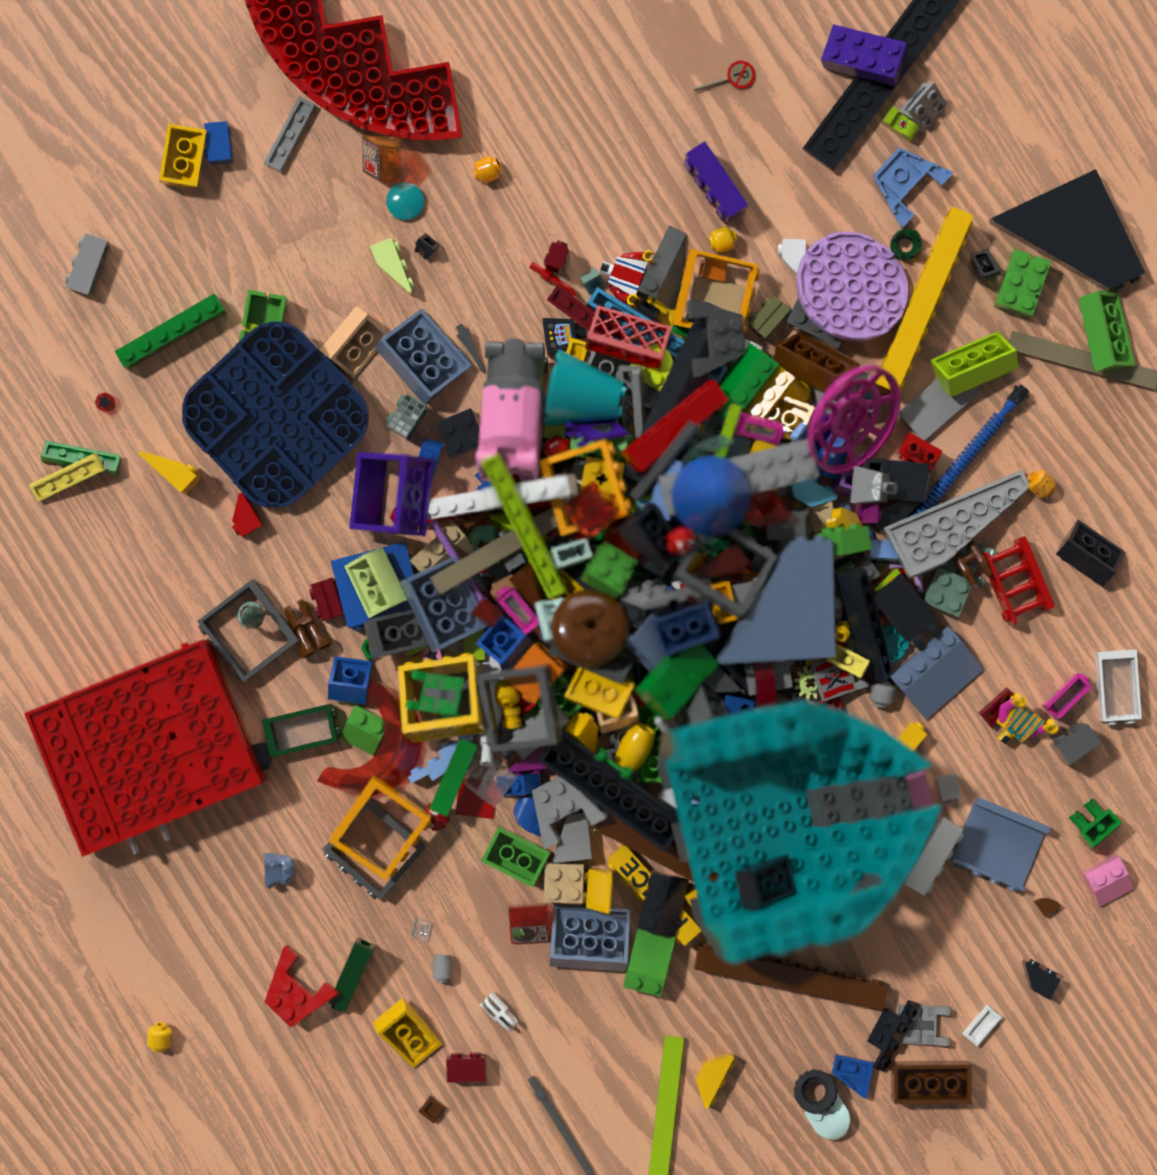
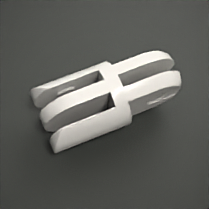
[479,992,518,1031]

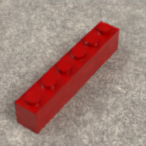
[621,380,728,472]

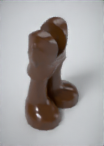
[284,599,334,659]

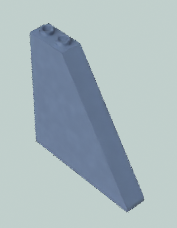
[716,536,835,664]

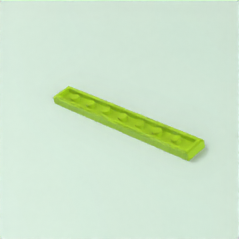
[480,453,567,599]
[648,1035,684,1175]

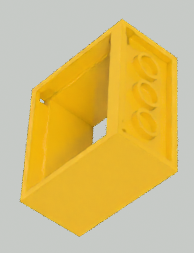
[398,653,487,743]

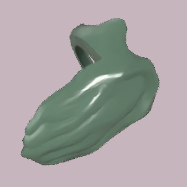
[237,601,265,629]

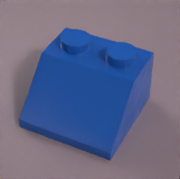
[328,656,372,704]

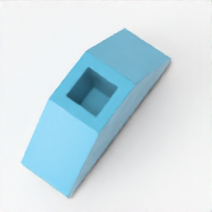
[786,478,838,507]

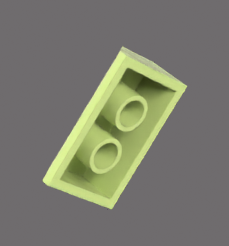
[344,547,407,618]

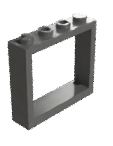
[672,528,777,619]
[197,579,299,682]
[476,664,562,752]
[322,797,427,900]

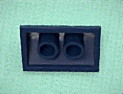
[651,602,719,657]

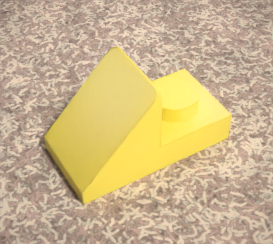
[826,643,870,679]

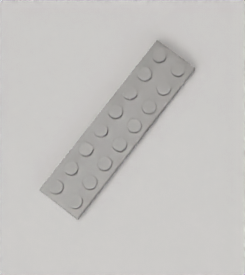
[658,439,819,515]

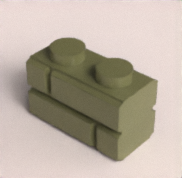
[748,296,792,341]

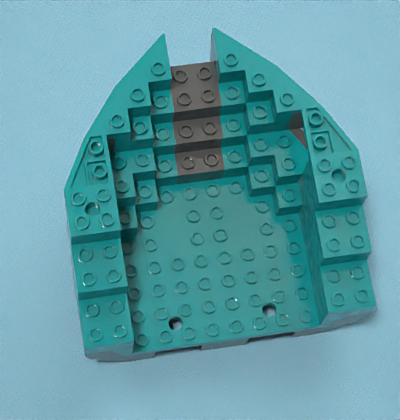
[658,701,942,964]

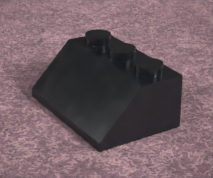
[1056,519,1125,587]
[637,870,689,936]

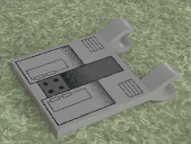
[898,1004,951,1046]

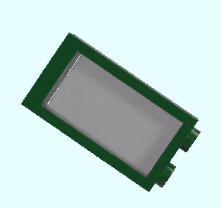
[262,704,341,757]

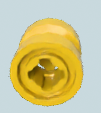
[501,705,522,729]

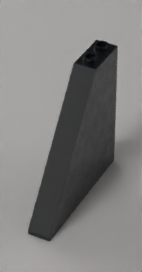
[989,169,1145,292]

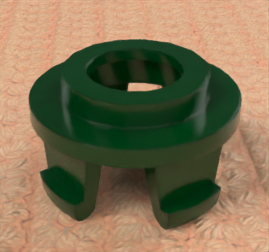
[890,229,922,261]

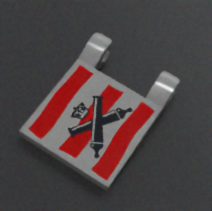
[811,650,869,702]

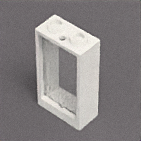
[1094,650,1142,725]

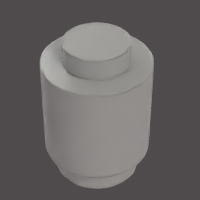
[433,955,452,983]

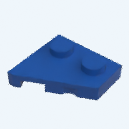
[831,1054,874,1099]

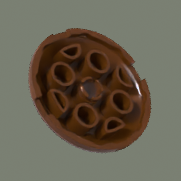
[551,590,629,666]

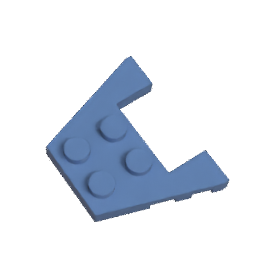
[872,147,953,228]

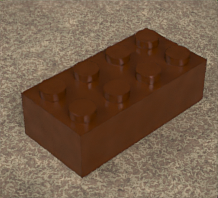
[891,1061,972,1104]

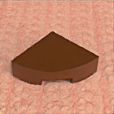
[1033,898,1061,917]

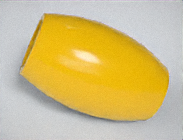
[615,723,655,773]

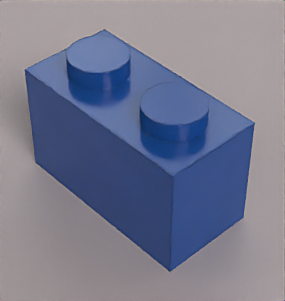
[204,121,233,165]

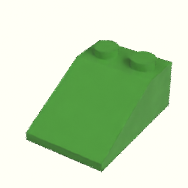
[623,929,676,997]

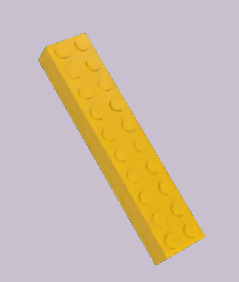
[875,206,974,395]

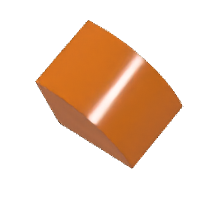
[698,258,727,282]

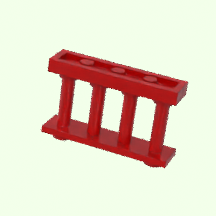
[982,536,1055,625]

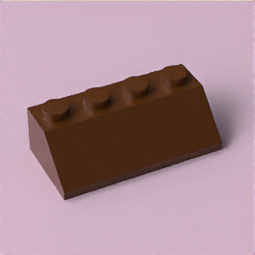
[774,332,860,393]

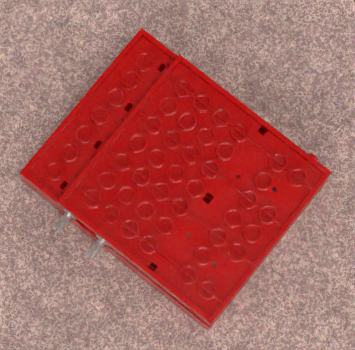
[24,639,267,857]

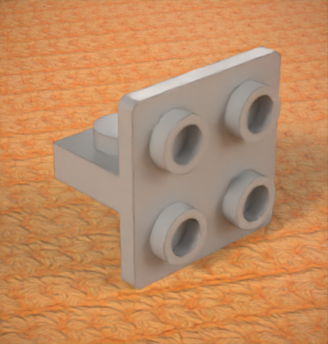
[899,82,947,132]

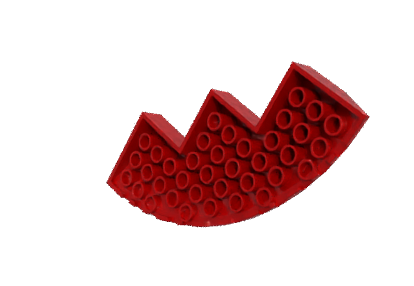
[245,0,463,141]

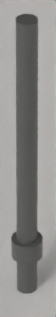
[528,1076,595,1175]

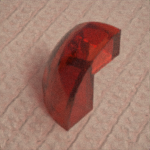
[743,488,791,525]

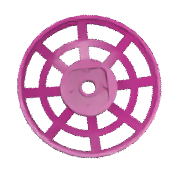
[808,365,901,474]

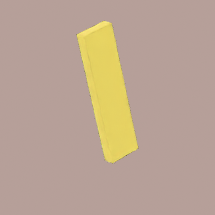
[29,453,105,502]

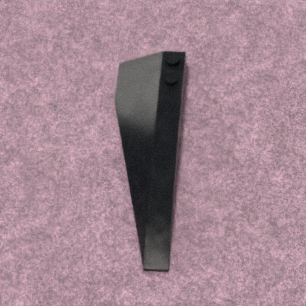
[622,301,720,489]

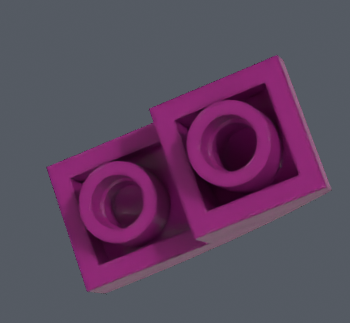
[857,503,881,525]

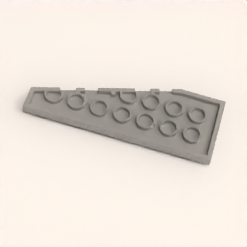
[884,470,1029,579]

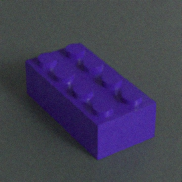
[821,24,908,86]
[684,141,748,223]

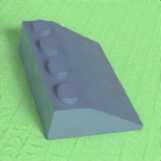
[375,308,472,405]
[400,556,488,652]
[889,626,984,720]
[550,904,630,972]

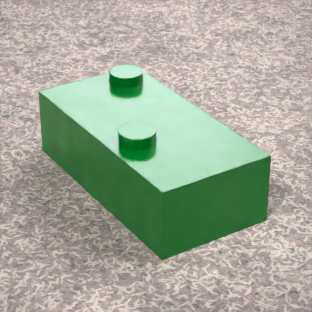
[635,644,719,719]

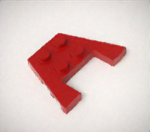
[264,945,340,1027]

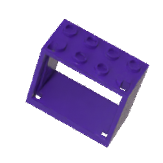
[349,452,434,537]

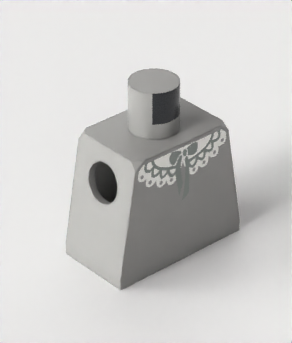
[850,466,898,504]

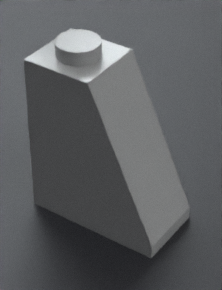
[553,809,592,863]

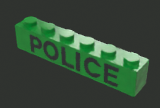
[114,294,227,370]

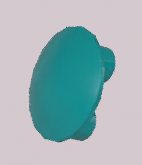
[386,182,424,220]
[882,625,909,663]

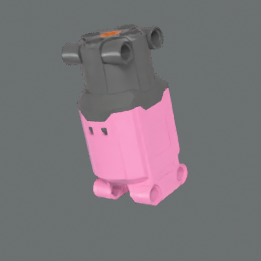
[476,338,548,483]

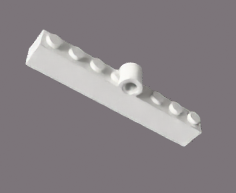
[427,475,578,520]

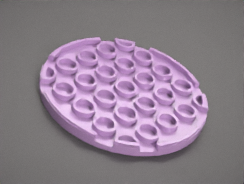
[796,232,909,341]

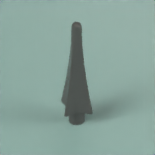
[456,324,485,372]

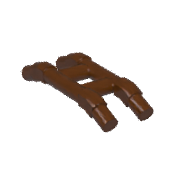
[953,540,993,586]

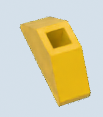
[695,1052,735,1109]

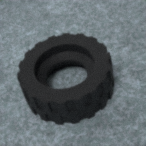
[794,1069,838,1114]

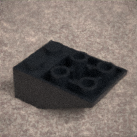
[866,458,929,502]

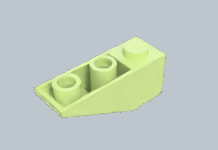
[370,238,415,295]

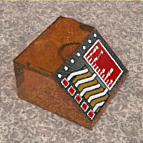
[362,135,401,182]

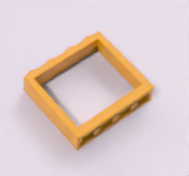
[672,248,760,336]
[539,440,631,536]
[328,776,431,881]

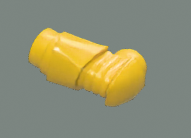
[834,621,850,642]

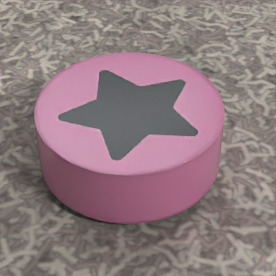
[423,647,442,661]

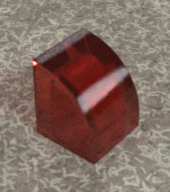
[470,598,504,628]

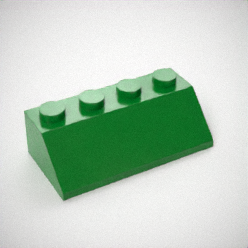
[713,343,781,421]

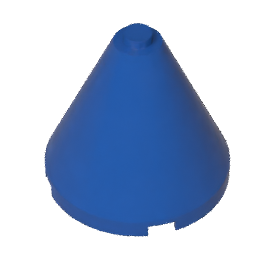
[671,456,751,536]

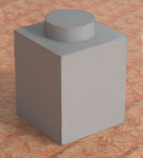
[934,773,961,804]

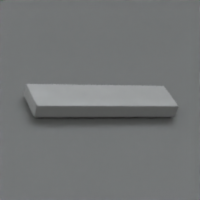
[264,96,317,173]

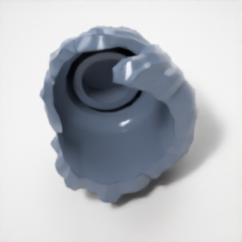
[263,853,297,889]

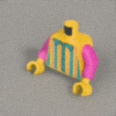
[997,693,1058,745]

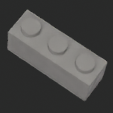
[65,233,110,297]
[509,705,570,759]

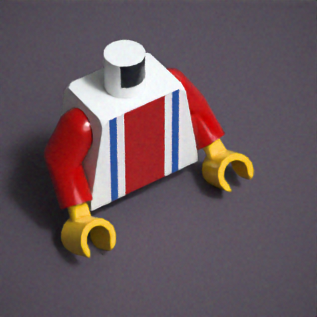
[600,250,656,308]

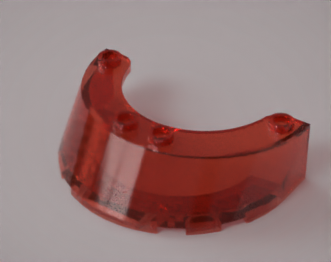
[317,679,422,796]

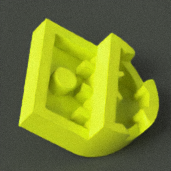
[627,345,673,392]

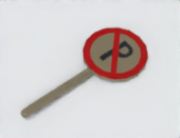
[693,60,755,91]

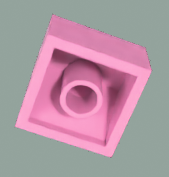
[1081,855,1133,907]

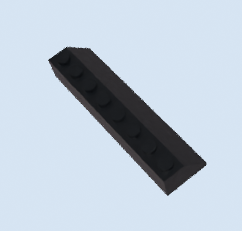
[538,730,679,852]

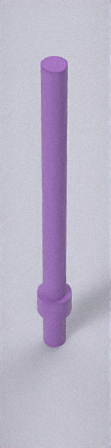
[429,519,496,621]

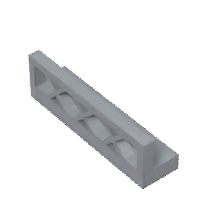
[619,366,646,439]

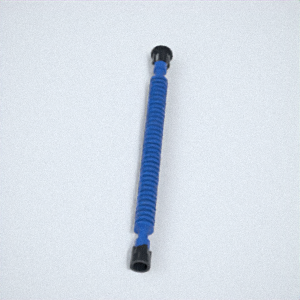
[871,384,1030,572]

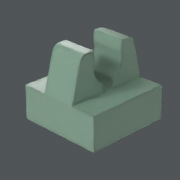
[580,267,605,294]

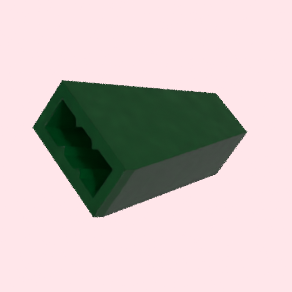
[328,937,375,1012]

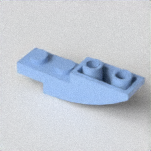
[408,734,474,783]

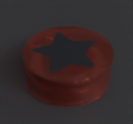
[95,393,116,412]

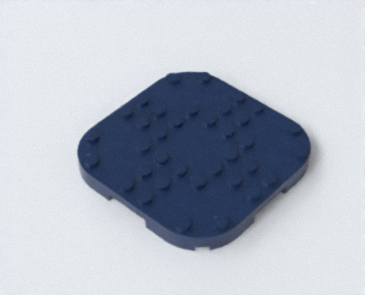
[182,321,369,508]

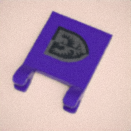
[565,420,628,447]

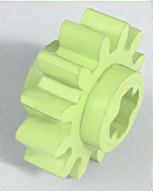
[793,667,819,700]

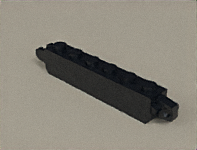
[670,600,756,703]

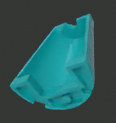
[544,350,626,427]

